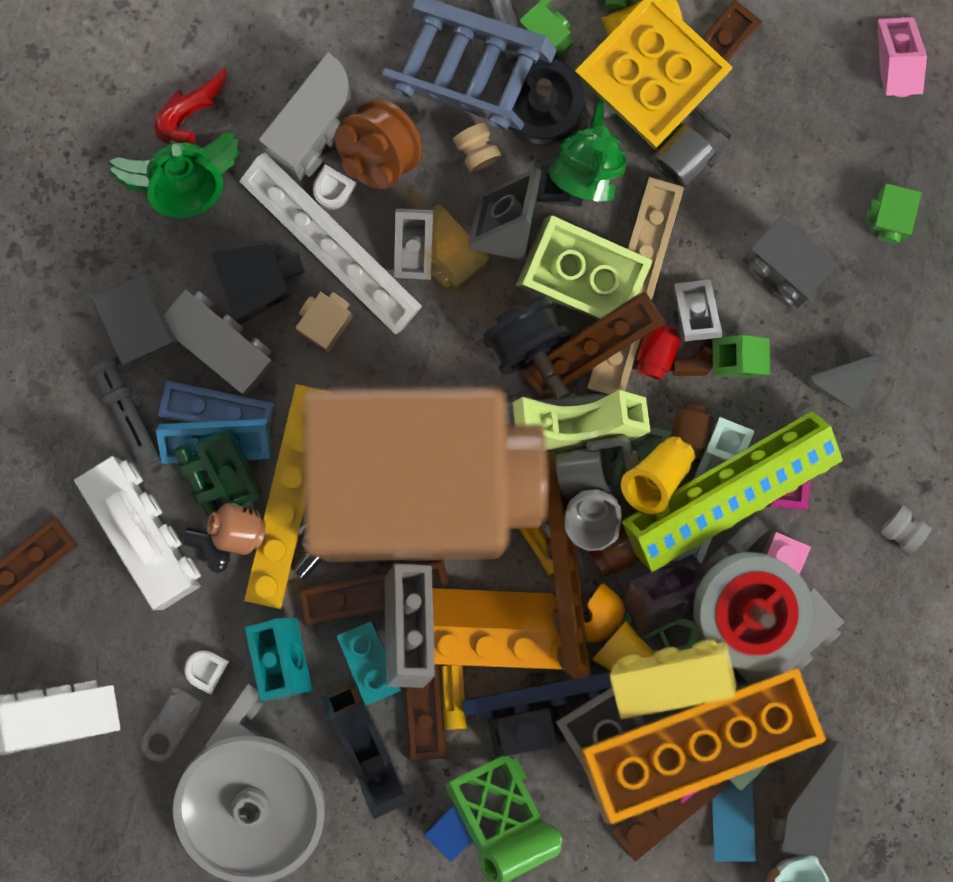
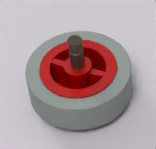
[693,552,813,671]

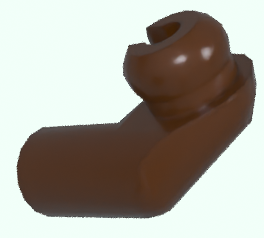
[672,338,713,376]

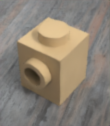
[295,292,353,353]

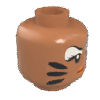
[207,503,266,555]

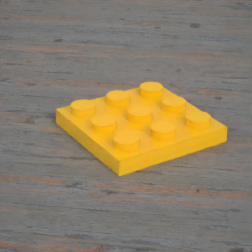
[575,0,733,149]

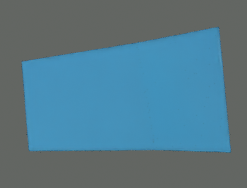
[712,780,756,862]

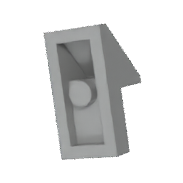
[394,209,434,280]
[674,279,722,341]
[205,683,264,747]

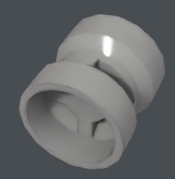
[879,504,932,556]

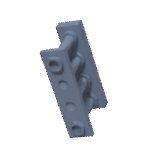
[382,0,557,131]

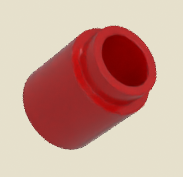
[634,324,681,380]

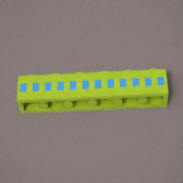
[622,411,843,572]

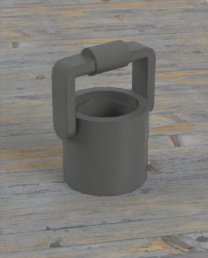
[651,103,737,189]
[556,435,639,500]

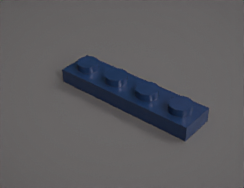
[462,671,613,721]

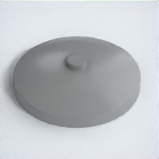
[173,736,325,882]

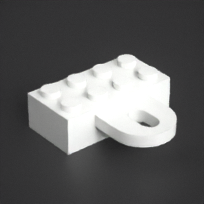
[74,456,201,610]
[0,680,121,753]

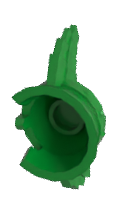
[548,97,626,201]
[109,132,239,218]

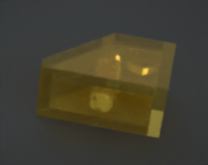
[431,203,489,292]

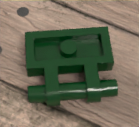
[174,428,262,515]

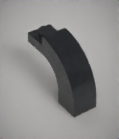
[321,681,409,819]

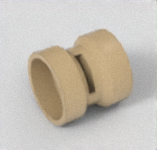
[453,123,502,173]

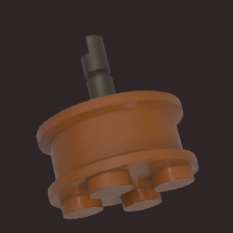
[335,99,426,189]

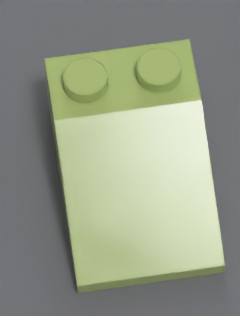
[515,215,653,319]

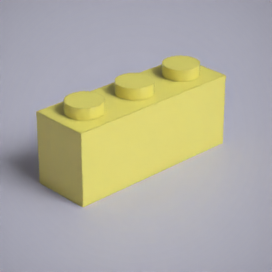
[610,640,736,719]

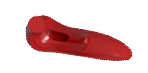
[154,68,227,144]

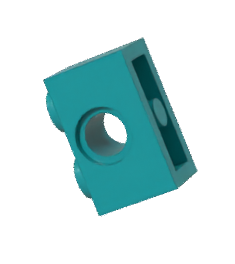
[245,618,313,701]
[337,621,402,706]

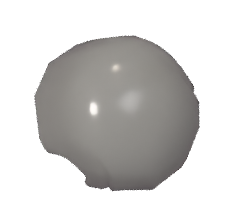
[565,489,622,551]

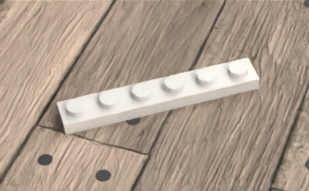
[239,153,422,335]

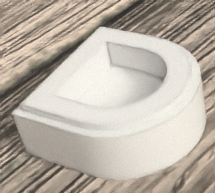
[313,165,357,209]
[184,651,230,695]

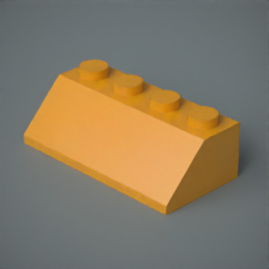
[432,588,562,669]

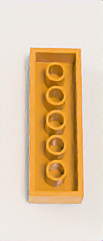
[578,668,826,824]

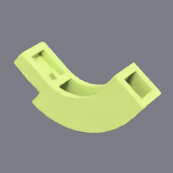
[513,390,650,453]

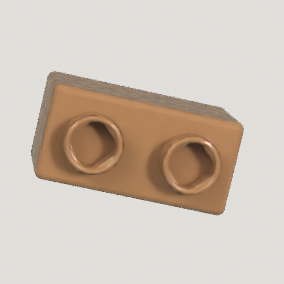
[304,388,546,562]

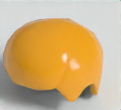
[584,583,626,643]

